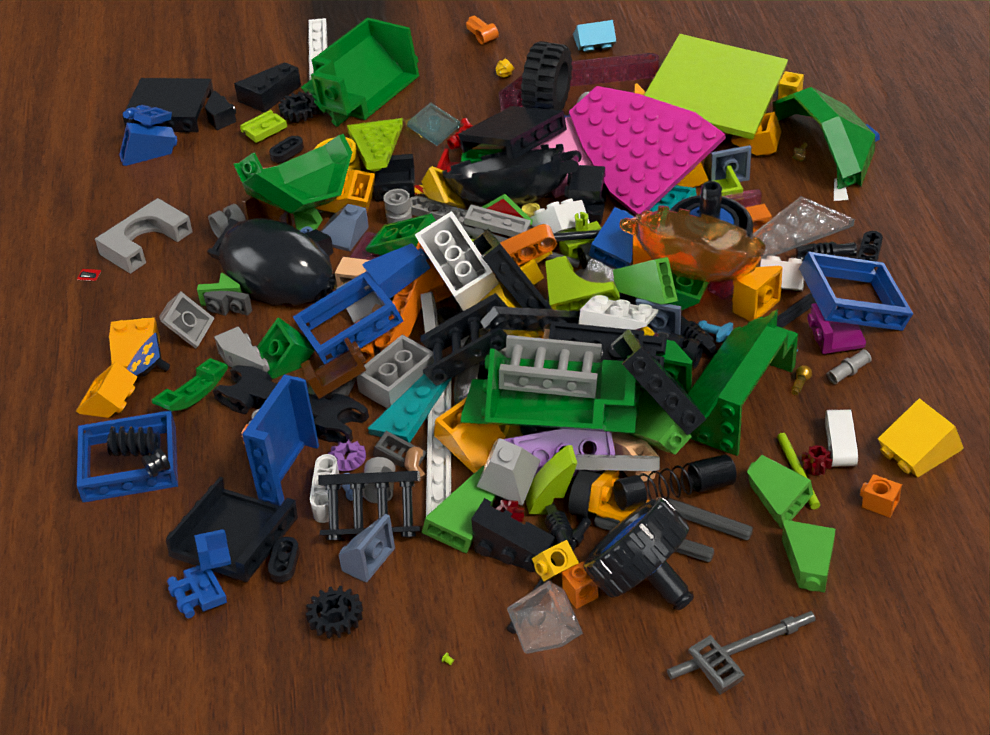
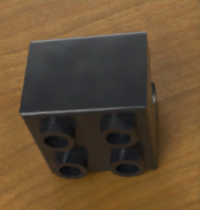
[565,165,606,224]

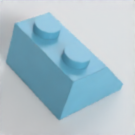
[573,20,616,52]

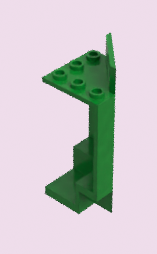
[301,18,419,127]
[688,309,798,456]
[461,349,643,433]

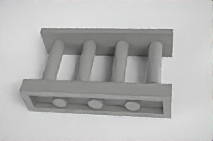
[499,335,602,398]

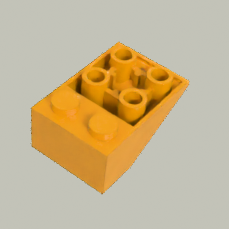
[314,170,375,213]
[434,397,506,473]

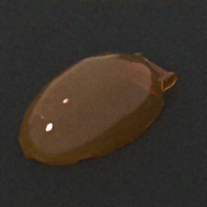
[620,206,766,282]

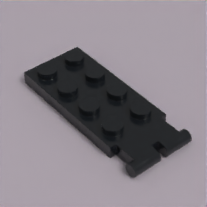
[549,321,668,367]

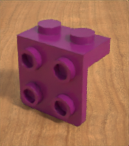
[808,303,866,354]

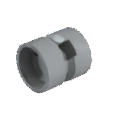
[383,189,412,224]
[208,204,246,238]
[362,457,395,503]

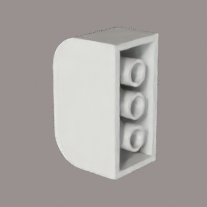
[415,211,499,311]

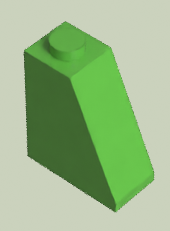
[613,257,678,305]
[747,455,813,529]
[782,520,836,593]

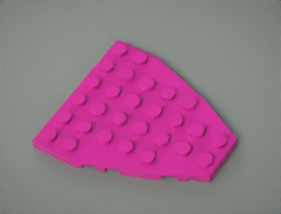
[569,86,726,218]

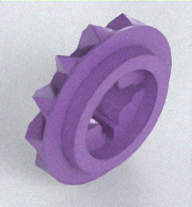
[328,439,366,471]

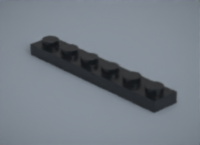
[480,306,580,332]

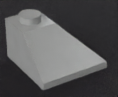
[159,292,214,349]
[476,438,541,506]

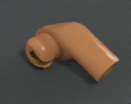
[404,446,426,481]

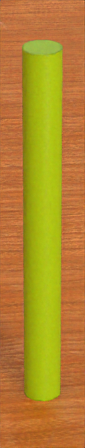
[777,433,820,509]

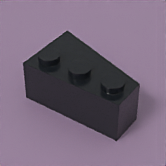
[234,62,301,113]
[471,498,555,573]

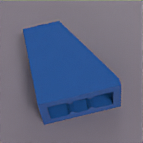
[119,123,177,166]
[589,207,634,269]
[362,244,431,299]

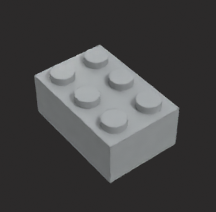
[356,335,434,409]

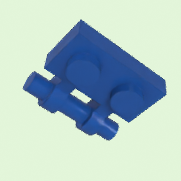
[123,105,172,127]
[167,565,227,618]

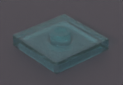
[407,102,461,146]

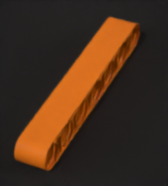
[428,224,557,303]
[375,242,437,352]

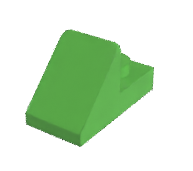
[197,273,242,306]

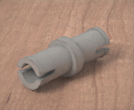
[827,349,871,384]

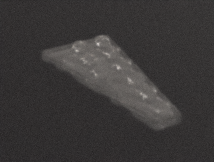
[732,196,855,266]

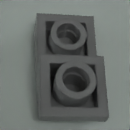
[203,291,252,316]

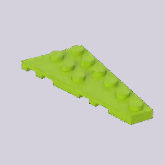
[347,118,403,171]

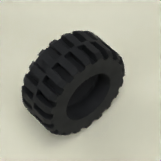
[521,41,572,111]

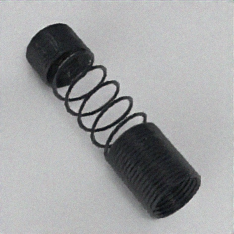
[613,454,737,511]

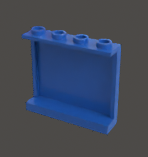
[242,374,319,506]

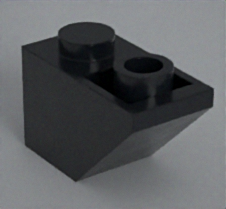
[205,90,237,130]

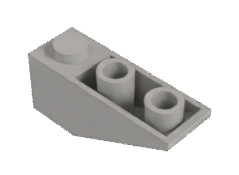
[214,327,270,372]

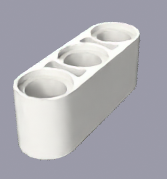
[825,410,858,467]
[310,454,339,523]

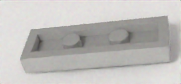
[464,205,531,237]

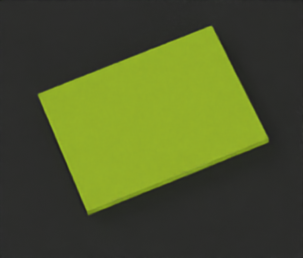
[644,34,788,140]

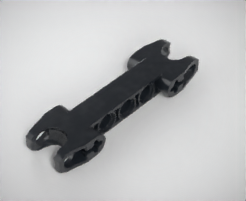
[213,365,369,443]

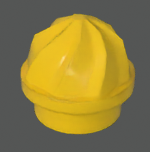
[496,58,514,78]

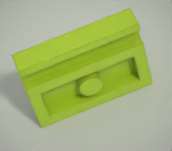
[240,110,287,143]

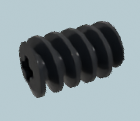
[107,427,161,456]

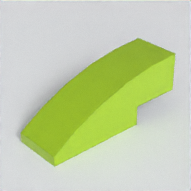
[525,445,578,515]

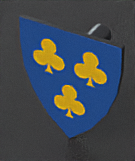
[127,332,170,377]

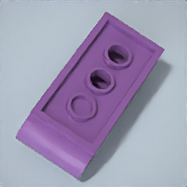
[503,428,616,479]

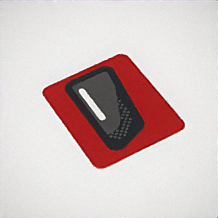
[77,269,101,281]

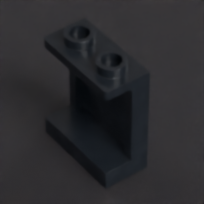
[373,154,415,201]

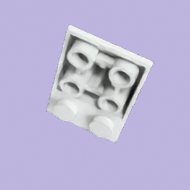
[579,295,658,330]

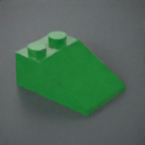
[365,213,436,255]

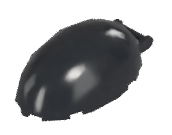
[442,144,582,206]
[207,218,333,306]

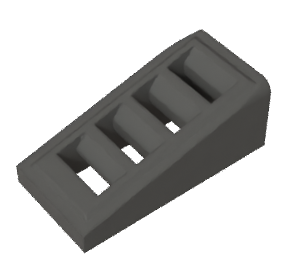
[373,431,427,468]
[688,635,745,695]

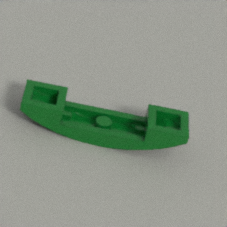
[152,358,228,411]

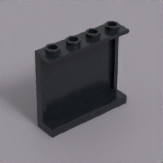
[123,78,214,132]
[458,106,567,159]
[472,228,553,310]
[611,329,706,435]
[166,477,298,582]

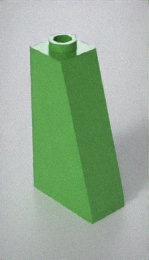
[624,390,692,455]
[422,466,497,554]

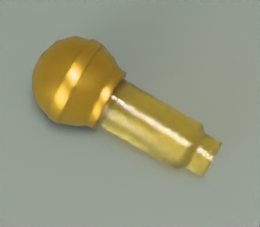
[791,365,812,395]

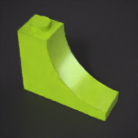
[545,256,620,311]

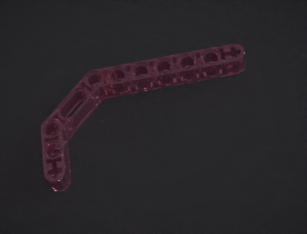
[499,53,659,112]

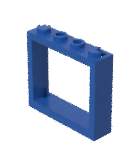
[799,252,913,331]
[293,271,403,365]
[77,411,178,503]

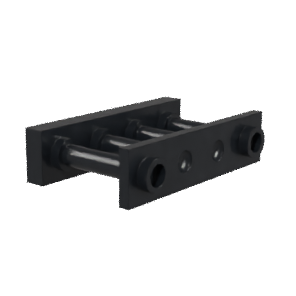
[421,293,508,386]
[318,471,422,540]

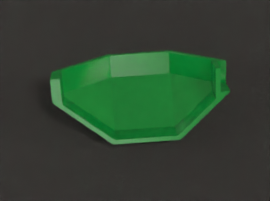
[772,87,875,189]
[233,134,352,213]

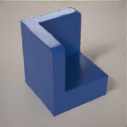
[194,529,231,571]

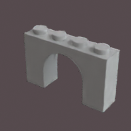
[95,198,193,274]

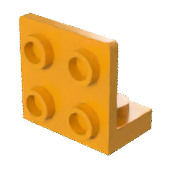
[588,470,649,522]

